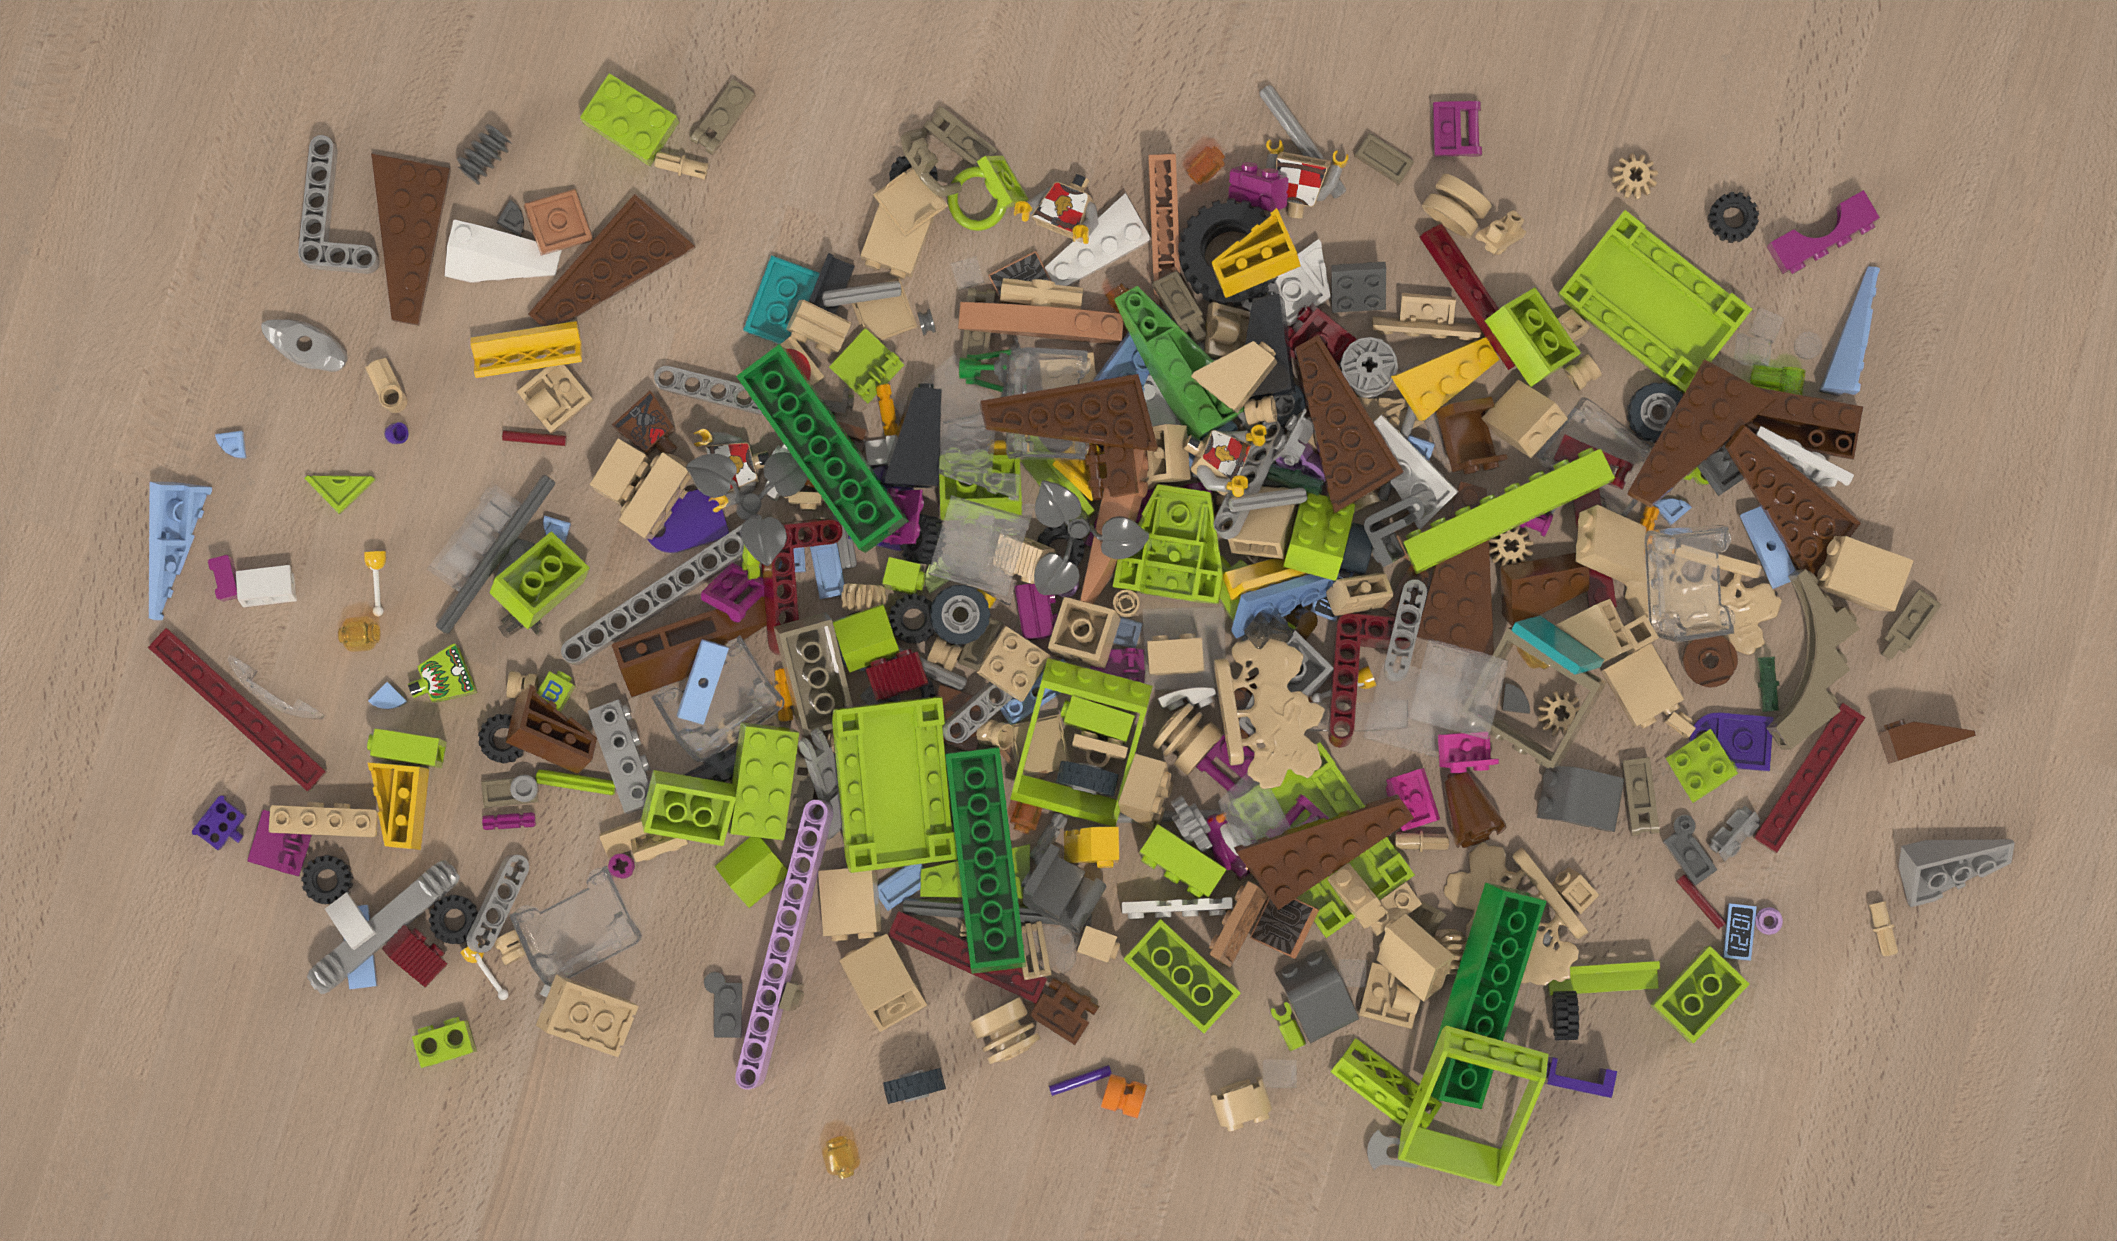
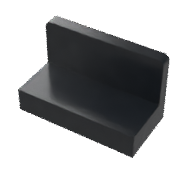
[809,253,855,315]

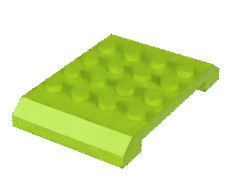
[1558,210,1752,393]
[832,696,957,873]
[1231,742,1415,938]

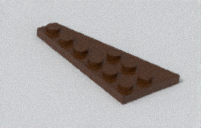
[371,154,451,326]
[528,194,696,327]
[1294,335,1404,515]
[980,374,1158,452]
[1725,425,1861,580]
[1416,481,1494,659]

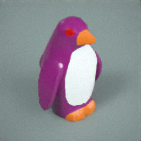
[1206,813,1256,881]

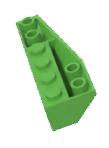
[1114,286,1245,440]

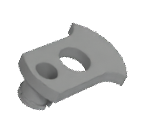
[1367,1130,1418,1170]

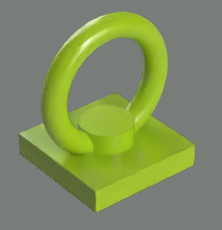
[947,156,1029,231]

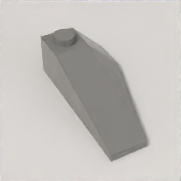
[1239,631,1334,736]
[1898,839,2015,907]

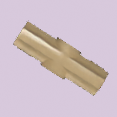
[1000,278,1083,310]

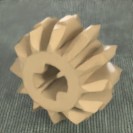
[1612,153,1658,200]
[1489,526,1533,566]
[841,583,887,612]
[1537,691,1581,737]
[1433,929,1467,975]

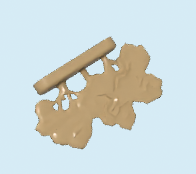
[1623,538,1782,655]
[1214,630,1325,789]
[1444,842,1588,985]

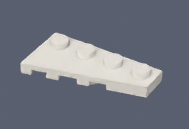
[1045,193,1152,286]
[1374,415,1459,529]
[1122,897,1232,919]

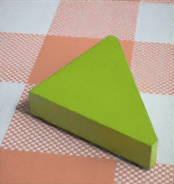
[304,475,376,514]

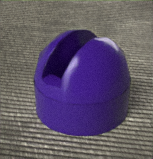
[384,422,409,444]

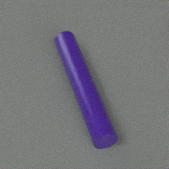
[1049,1065,1112,1096]

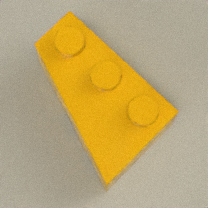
[1211,208,1301,298]
[367,762,429,850]
[1064,827,1119,868]

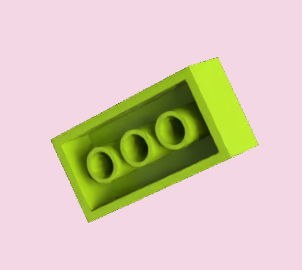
[728,722,799,840]
[1123,919,1241,1034]

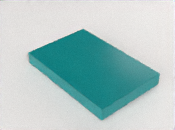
[743,255,820,344]
[1512,616,1605,675]

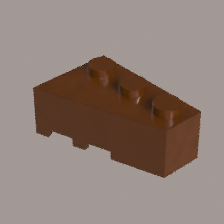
[1501,552,1589,627]
[506,684,597,774]

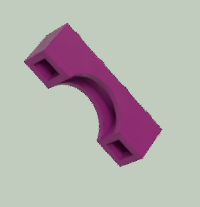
[1767,190,1880,274]

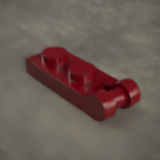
[1553,434,1634,490]

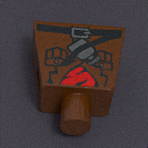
[612,391,678,455]

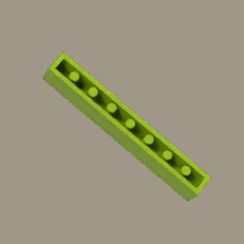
[1403,448,1615,574]

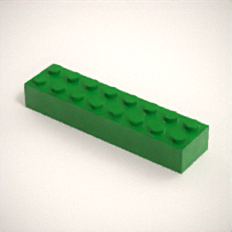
[736,344,909,553]
[945,748,1026,974]
[1431,882,1546,1109]

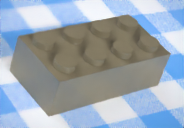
[774,612,853,736]

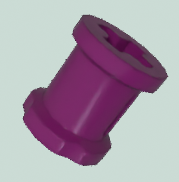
[1519,513,1554,537]
[608,854,635,879]

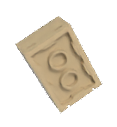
[536,974,639,1057]

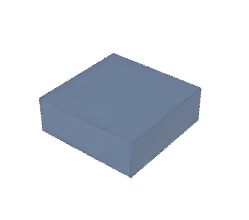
[1113,617,1143,648]

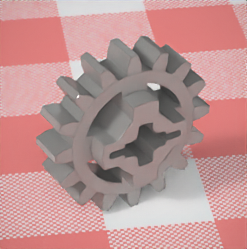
[1171,795,1212,853]

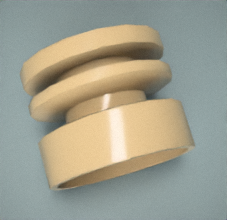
[1153,703,1224,776]
[969,997,1041,1064]

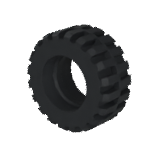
[1178,198,1278,306]

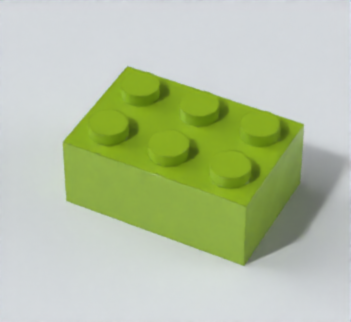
[580,73,679,166]
[1485,287,1581,387]
[939,454,1022,520]
[1283,491,1356,581]
[489,531,590,629]
[641,770,736,846]
[1139,824,1226,899]
[1650,946,1750,1043]

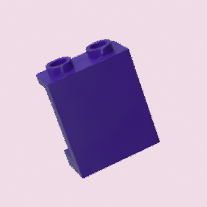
[1544,1057,1617,1098]

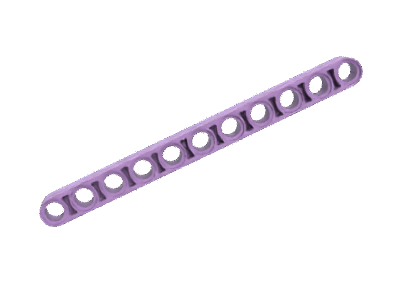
[735,800,833,1090]

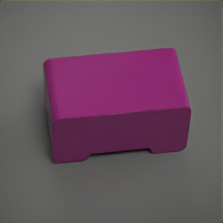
[208,555,237,602]

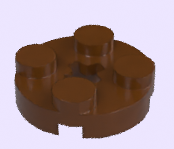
[1682,633,1738,688]

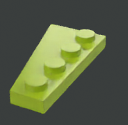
[920,844,1030,899]

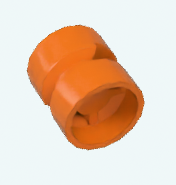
[1101,1074,1147,1118]

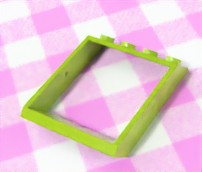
[1010,658,1153,827]
[1398,1026,1549,1187]

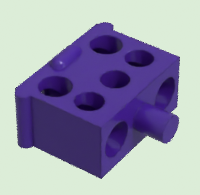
[192,795,247,850]

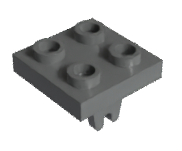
[1331,262,1386,313]
[1698,441,1744,496]

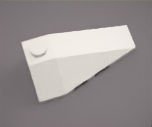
[445,220,562,283]

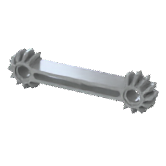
[307,860,460,994]

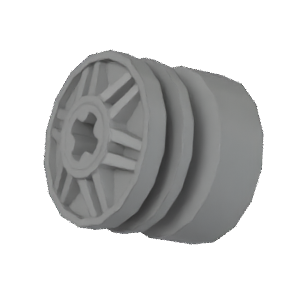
[1339,337,1398,399]

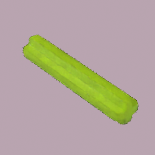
[536,769,616,795]

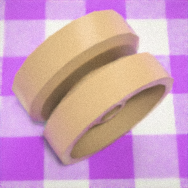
[1422,174,1492,239]

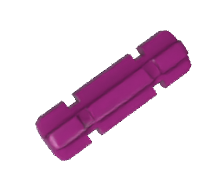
[482,812,536,830]

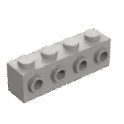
[588,700,651,814]

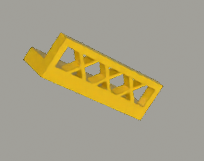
[470,321,582,378]
[1223,555,1309,601]

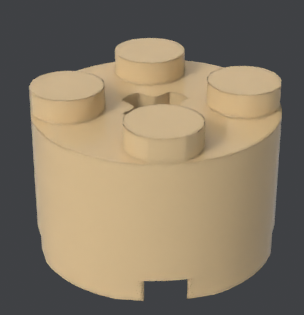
[1210,1077,1272,1131]

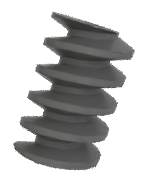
[457,124,512,185]

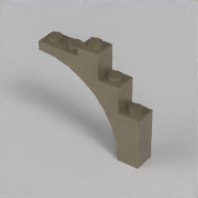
[1766,569,1860,750]

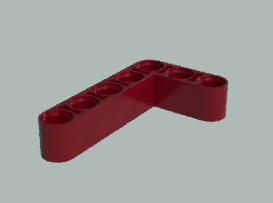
[762,518,843,656]
[1328,614,1413,748]

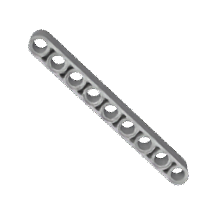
[561,524,744,665]

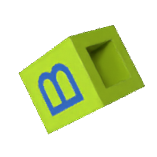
[537,670,576,712]

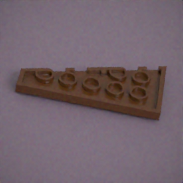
[1627,359,1776,508]
[1234,794,1414,910]

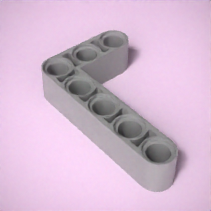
[298,135,380,274]

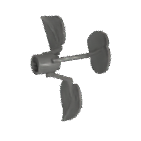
[686,452,808,567]
[1034,480,1149,595]

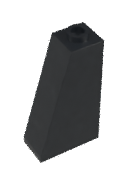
[1245,291,1296,400]
[881,383,942,489]

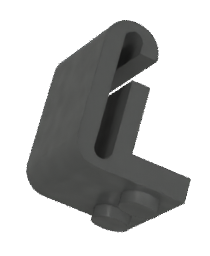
[1364,490,1437,567]
[1537,766,1624,832]
[1021,844,1107,934]
[1275,949,1359,1044]

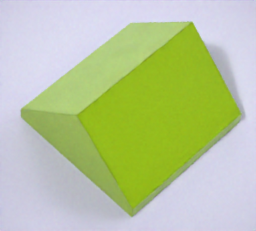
[832,604,900,672]
[715,837,788,908]

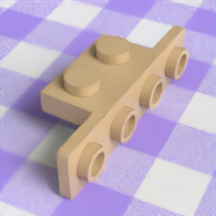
[1372,293,1481,341]
[269,802,378,837]
[599,819,688,862]

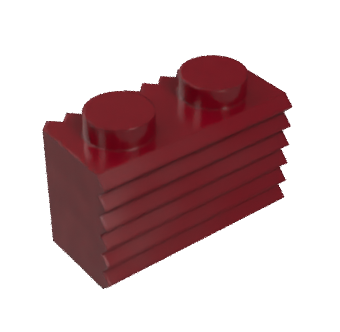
[866,649,929,702]
[382,925,448,988]

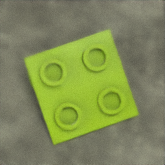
[829,328,904,404]
[1665,729,1739,803]

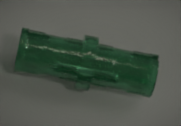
[1267,463,1324,496]
[1757,656,1780,712]

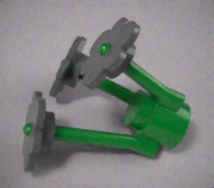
[959,336,1022,397]

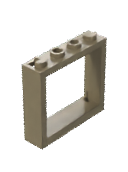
[1461,627,1607,769]

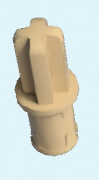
[654,152,709,180]
[1394,831,1449,852]
[1868,901,1898,956]

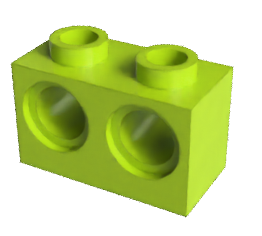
[883,557,926,595]
[412,1017,477,1068]

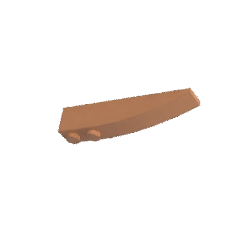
[1148,153,1180,316]
[958,302,1123,345]
[1080,449,1149,604]

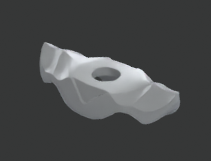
[261,319,348,372]

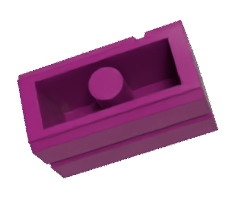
[1228,162,1289,212]
[1015,584,1058,641]

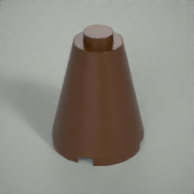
[1444,772,1507,848]

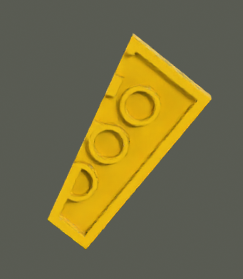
[1391,337,1500,421]

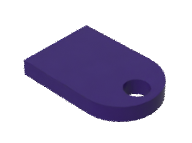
[648,489,730,553]
[1689,713,1774,772]

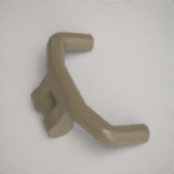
[901,128,962,197]

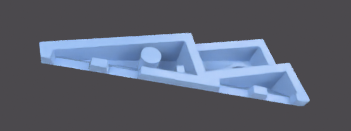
[1819,266,1880,396]
[149,482,212,620]

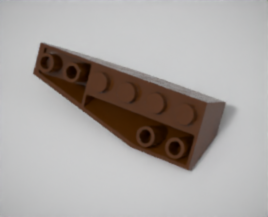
[1745,387,1863,460]
[611,596,767,698]

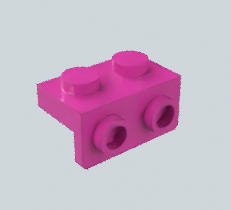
[1438,731,1499,773]
[1386,768,1441,831]

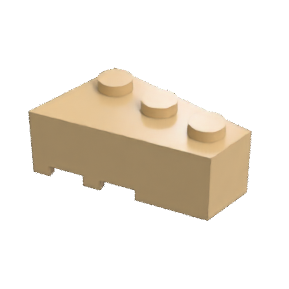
[619,452,692,540]

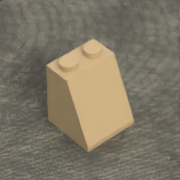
[1191,341,1278,414]
[1817,536,1913,611]
[839,934,927,1032]

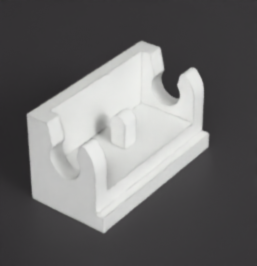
[236,565,297,607]

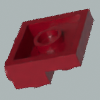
[1288,302,1357,364]

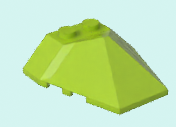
[1113,484,1223,604]

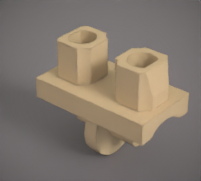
[1475,210,1526,255]

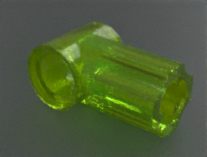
[1750,365,1806,395]

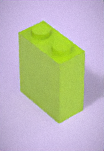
[1061,695,1135,745]
[367,729,447,768]

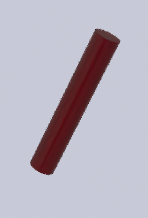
[502,430,567,446]
[1676,874,1726,930]

